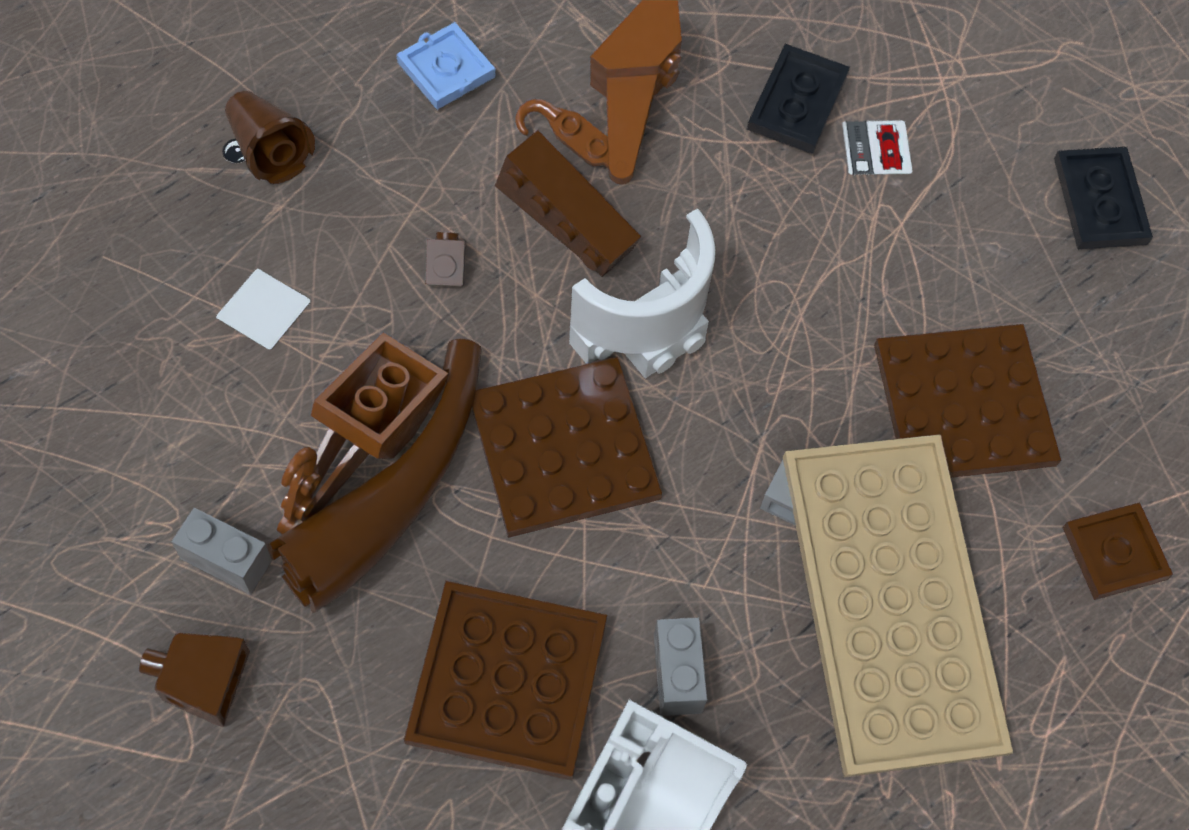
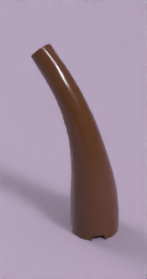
[268,339,482,613]

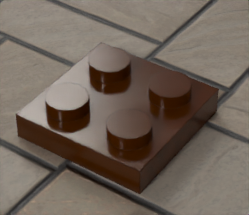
[1062,502,1173,600]

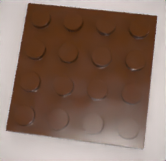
[874,324,1061,478]
[472,357,662,538]
[404,581,607,781]

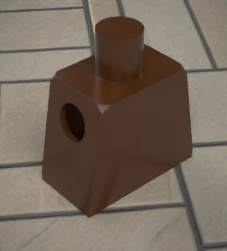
[139,633,250,727]

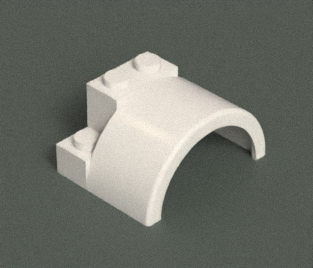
[569,209,715,379]
[561,700,747,830]

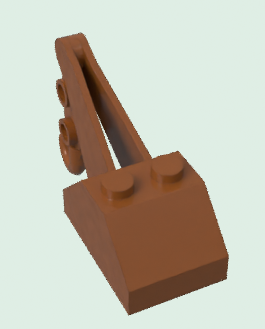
[515,0,682,185]
[277,332,448,535]

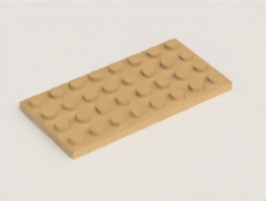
[783,435,1013,778]

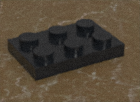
[747,43,850,154]
[1054,146,1153,250]

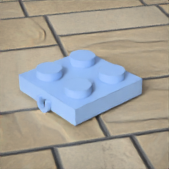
[397,22,495,110]

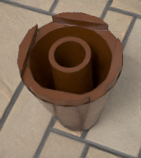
[225,91,315,184]

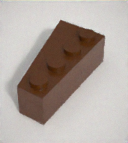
[495,130,641,277]

